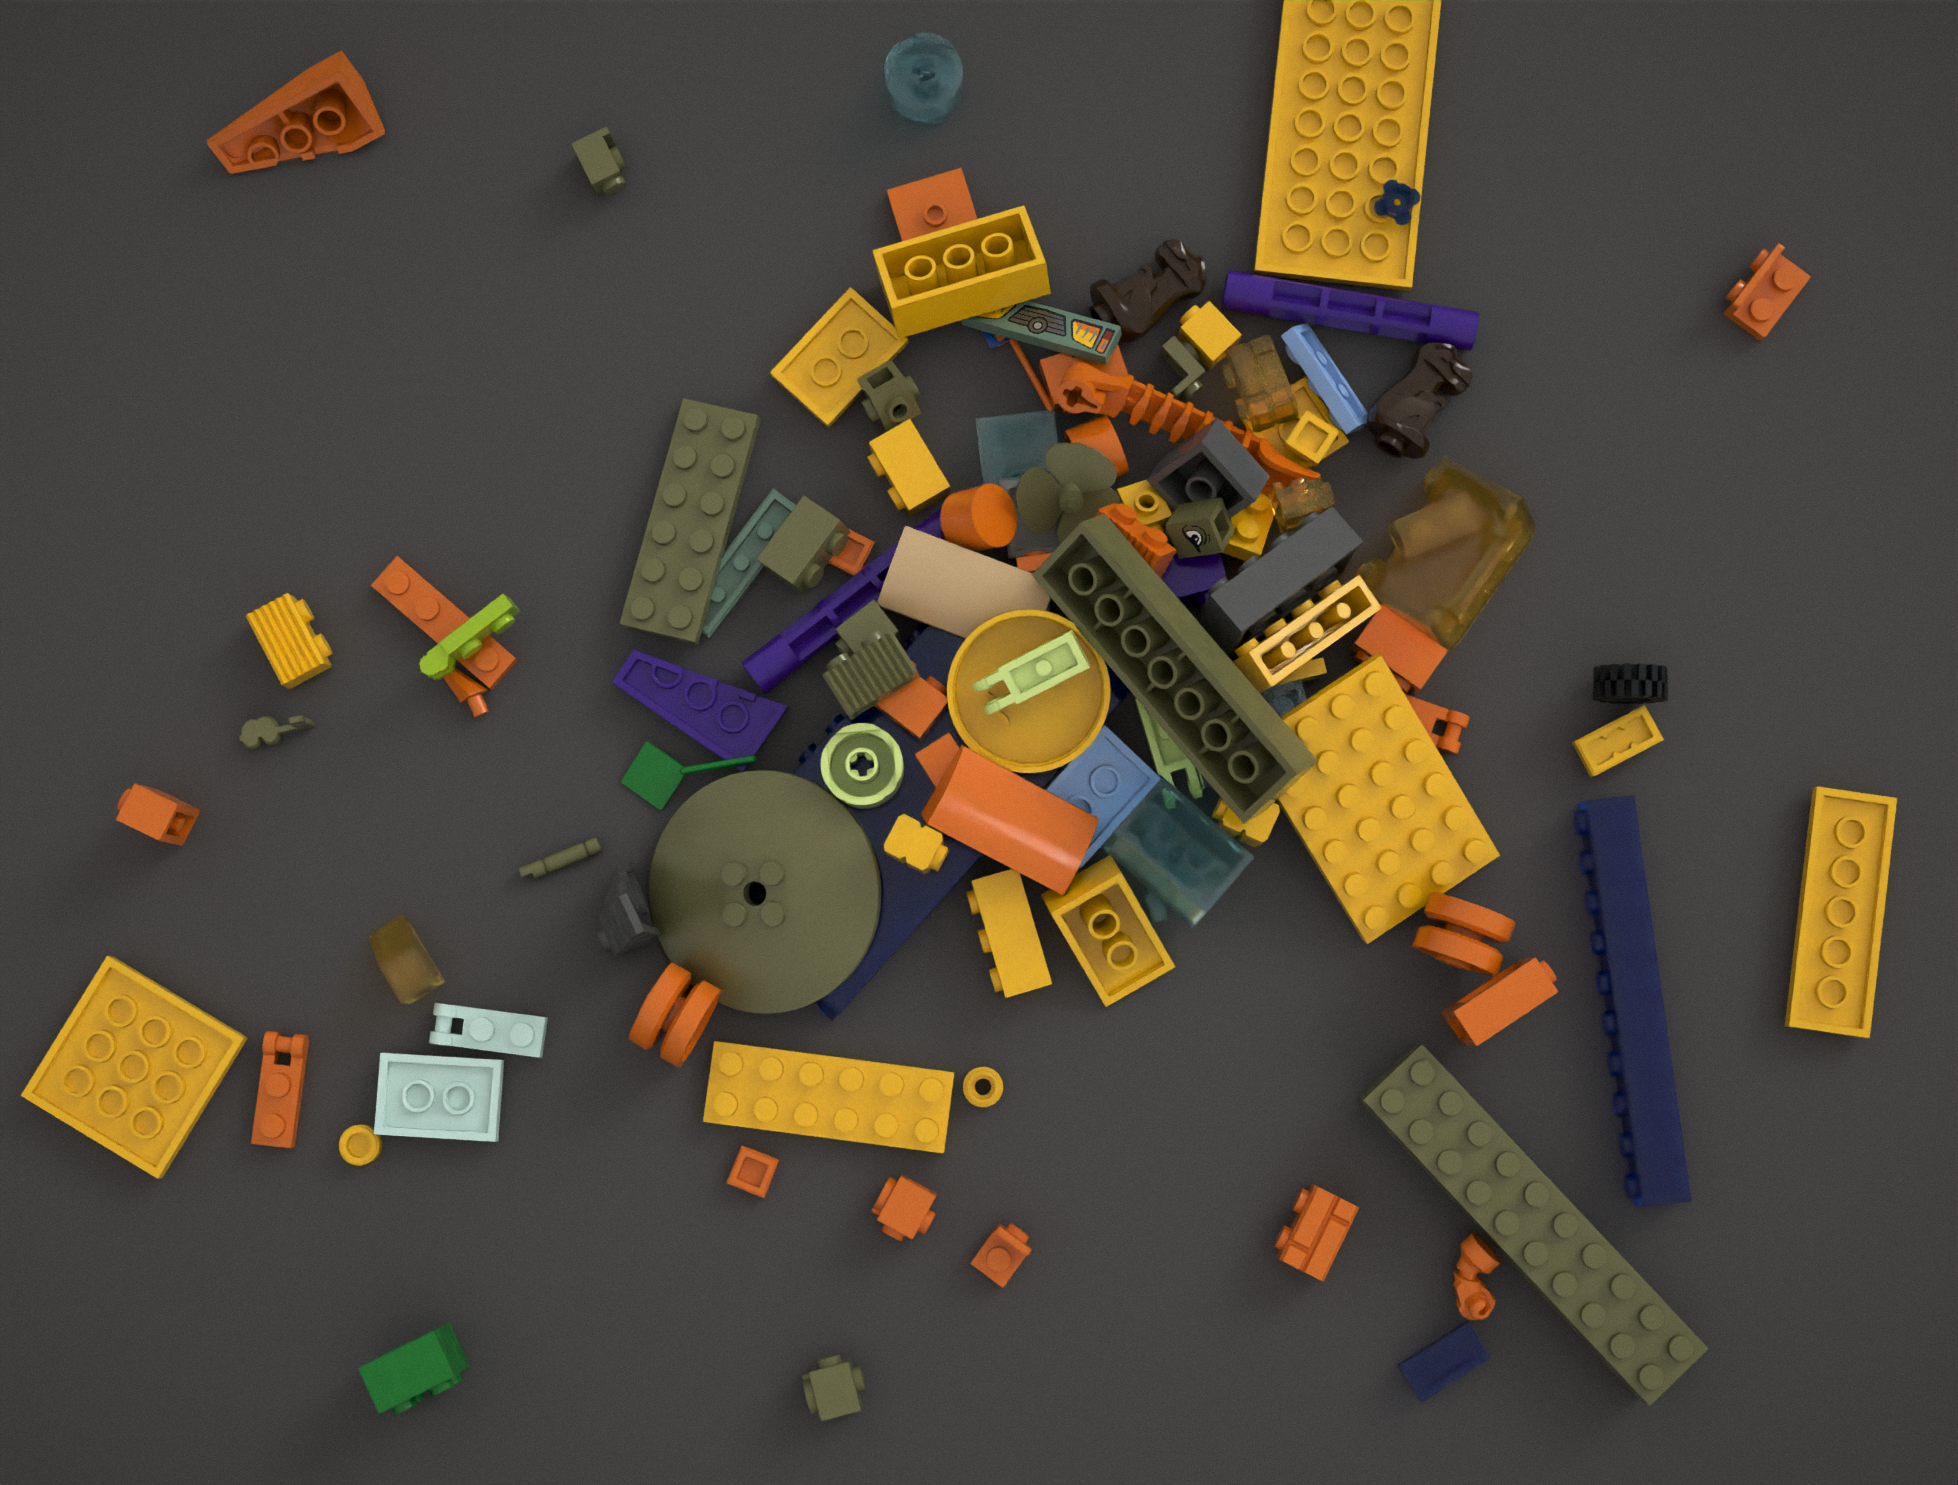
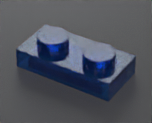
[1397,1321,1490,1402]

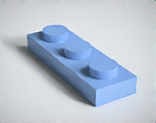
[1281,323,1368,435]

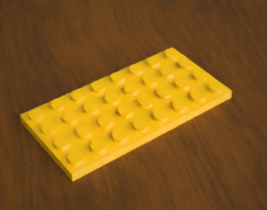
[1253,0,1441,292]

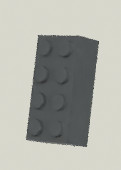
[1198,506,1363,659]

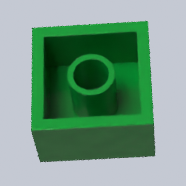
[358,1322,470,1415]

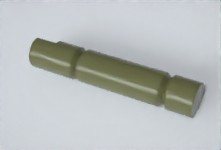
[519,836,603,879]

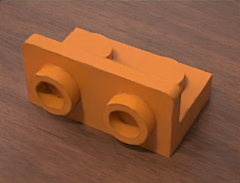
[1722,243,1811,342]

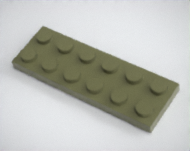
[619,398,761,645]

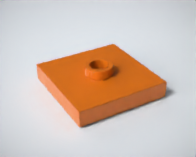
[886,168,977,241]

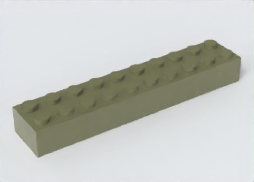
[1357,1044,1709,1406]

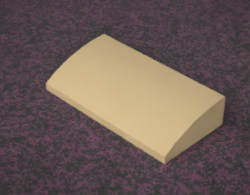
[877,526,1052,639]

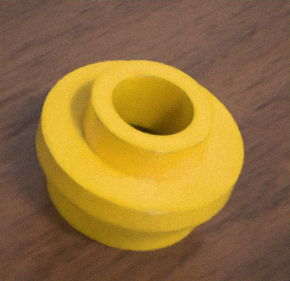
[963,1067,1003,1107]

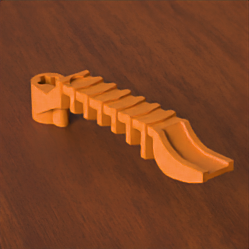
[1056,363,1321,506]

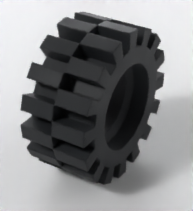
[1593,663,1668,704]

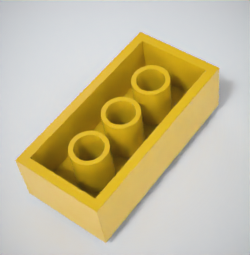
[872,205,1051,339]

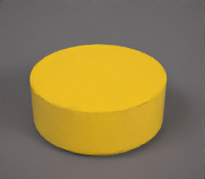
[339,1124,382,1166]

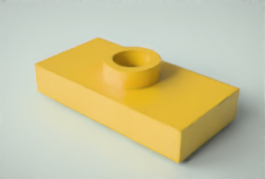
[1572,705,1664,778]

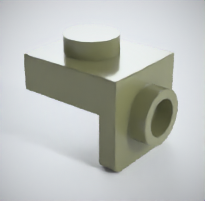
[1160,336,1206,402]

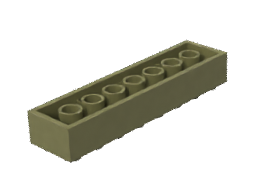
[1032,513,1318,824]

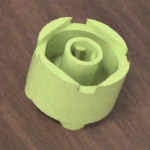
[821,723,904,809]

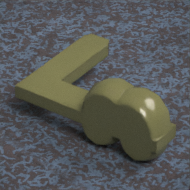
[239,715,315,750]

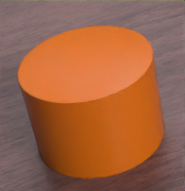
[1064,415,1129,478]
[940,483,1017,553]

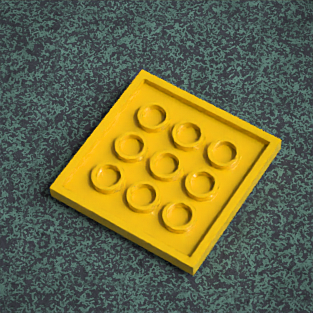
[21,956,248,1179]

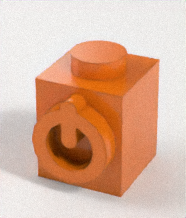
[871,1174,937,1242]

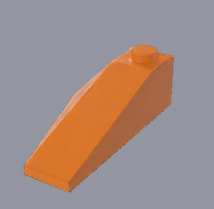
[207,50,385,174]

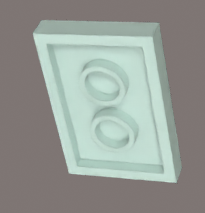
[374,1053,504,1142]

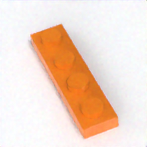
[371,556,518,690]

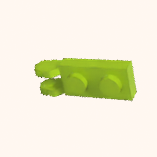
[418,593,520,680]

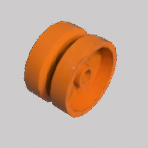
[1411,892,1516,977]
[628,962,723,1068]

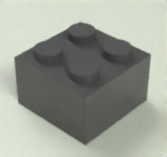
[1147,418,1270,518]

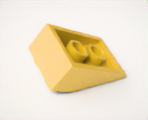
[1041,855,1175,1007]

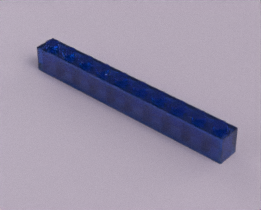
[1574,795,1692,1207]

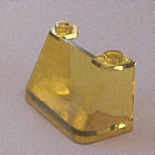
[1356,456,1535,652]

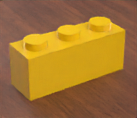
[966,869,1052,998]

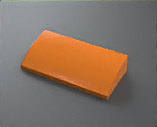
[920,745,1099,896]

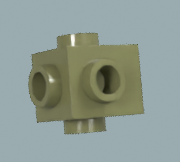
[857,360,922,431]

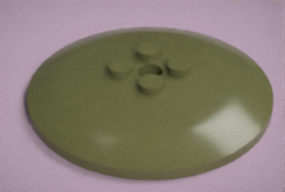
[649,770,882,1014]

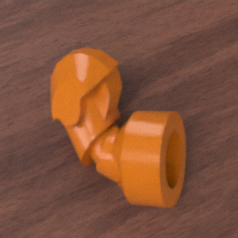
[1453,1232,1501,1320]

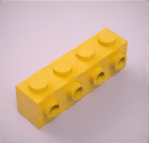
[1232,575,1382,693]

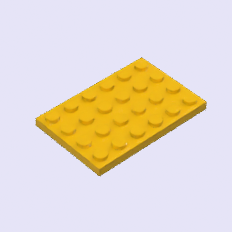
[1277,653,1500,944]

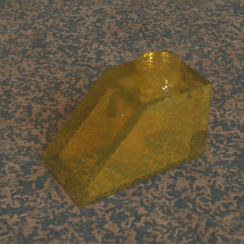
[368,914,445,1004]

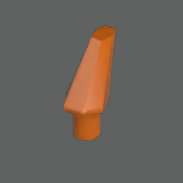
[444,668,489,718]

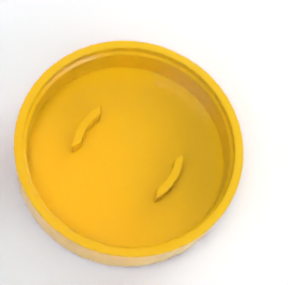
[947,609,1110,773]

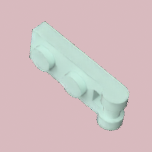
[429,1003,548,1058]

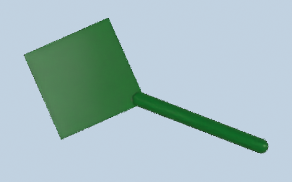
[620,741,757,811]

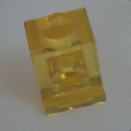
[1268,477,1334,534]

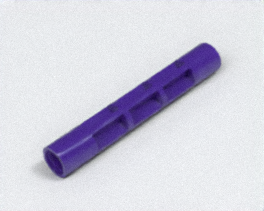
[1221,270,1479,351]
[741,507,947,694]

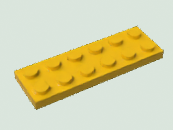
[1785,786,1897,1038]
[703,1041,955,1153]

